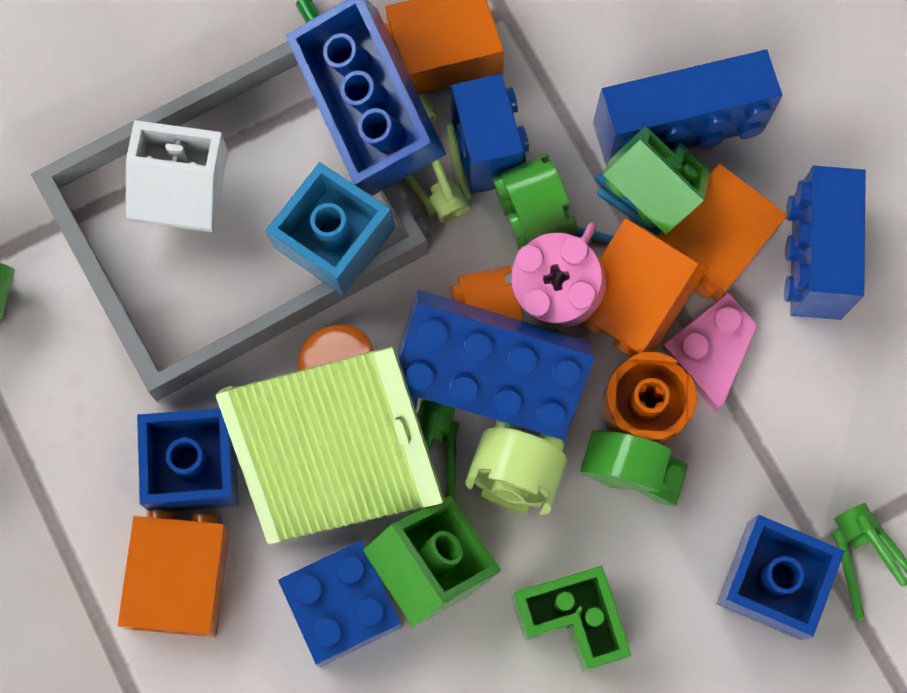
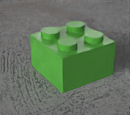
[363,495,502,628]

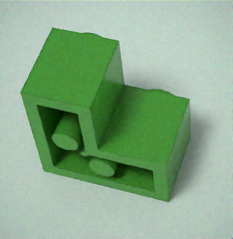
[603,126,710,235]
[511,565,632,672]

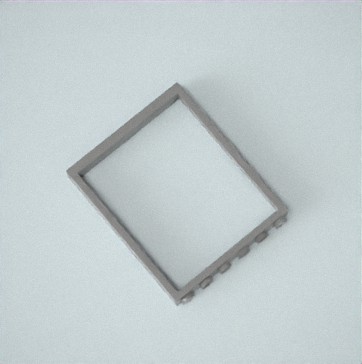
[31,41,430,402]

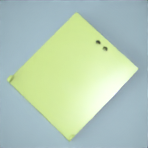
[215,345,444,545]

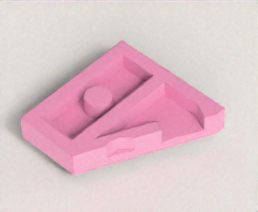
[662,293,757,411]

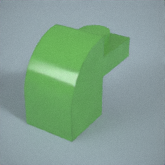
[580,431,688,506]

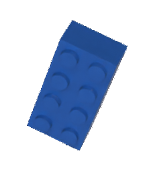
[285,0,447,196]
[593,49,783,166]
[397,289,595,440]

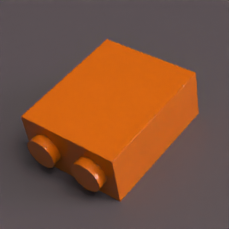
[384,0,504,95]
[659,163,788,302]
[581,218,708,357]
[118,510,230,638]

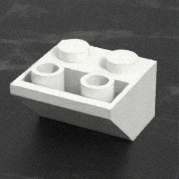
[126,120,228,232]

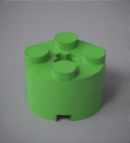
[492,153,579,250]

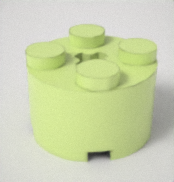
[465,420,567,515]

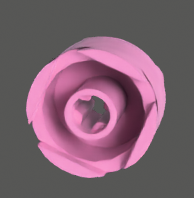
[511,233,607,327]

